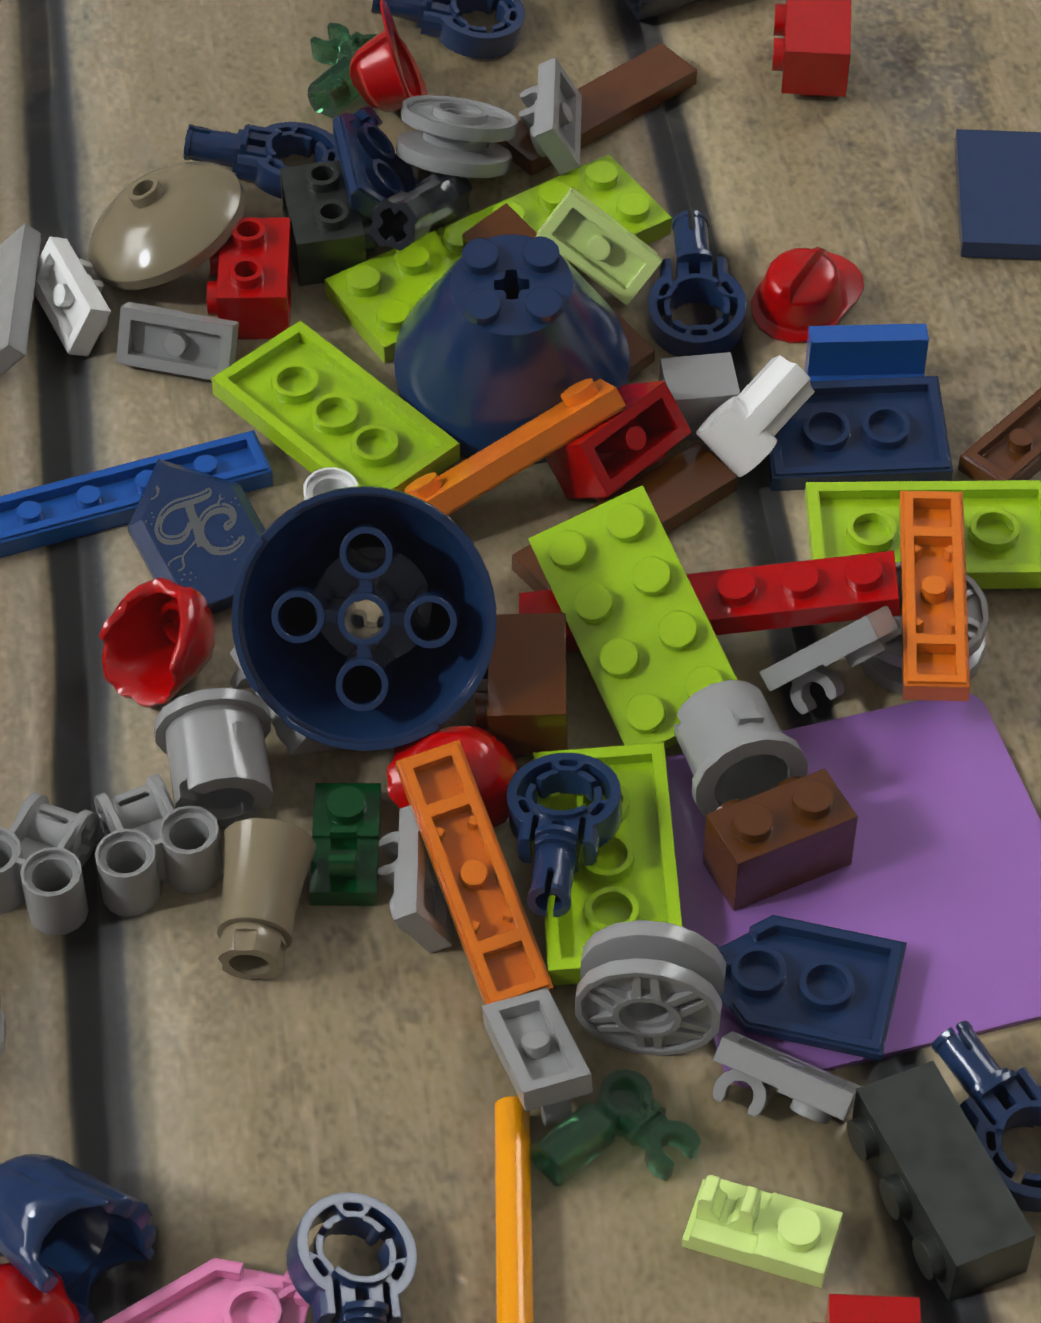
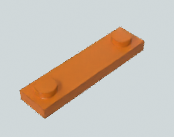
[404,378,626,516]
[899,491,970,701]
[396,740,554,1005]

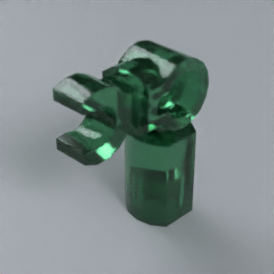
[307,23,377,118]
[530,1069,701,1186]

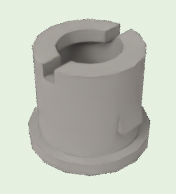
[674,680,808,818]
[154,687,273,829]

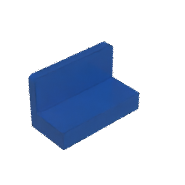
[805,323,929,381]

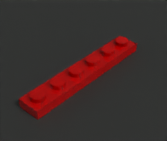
[519,551,901,652]

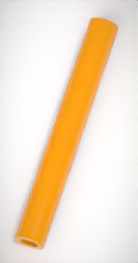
[494,1096,534,1323]

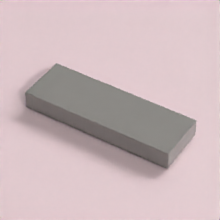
[0,223,41,377]

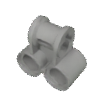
[94,773,224,917]
[0,792,100,936]

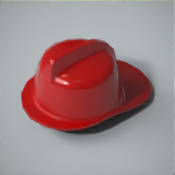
[349,0,428,112]
[751,246,864,343]

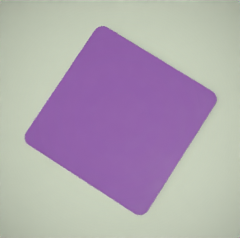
[665,694,1041,1089]

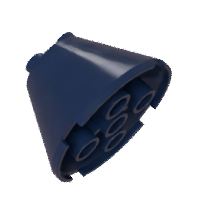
[394,234,630,464]
[232,486,497,751]

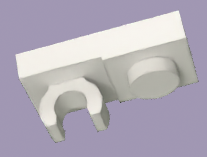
[34,236,111,356]

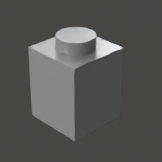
[659,352,740,441]

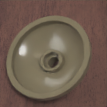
[88,161,246,290]

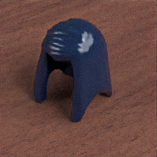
[0,1154,156,1323]

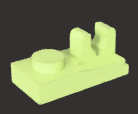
[536,187,663,306]
[682,1175,843,1288]

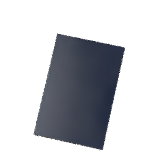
[954,129,1041,260]
[767,376,953,491]

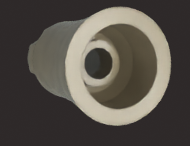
[217,818,316,980]

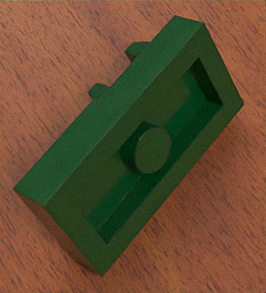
[309,783,382,906]

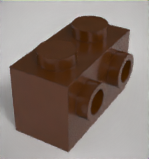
[475,613,568,755]
[703,768,858,911]

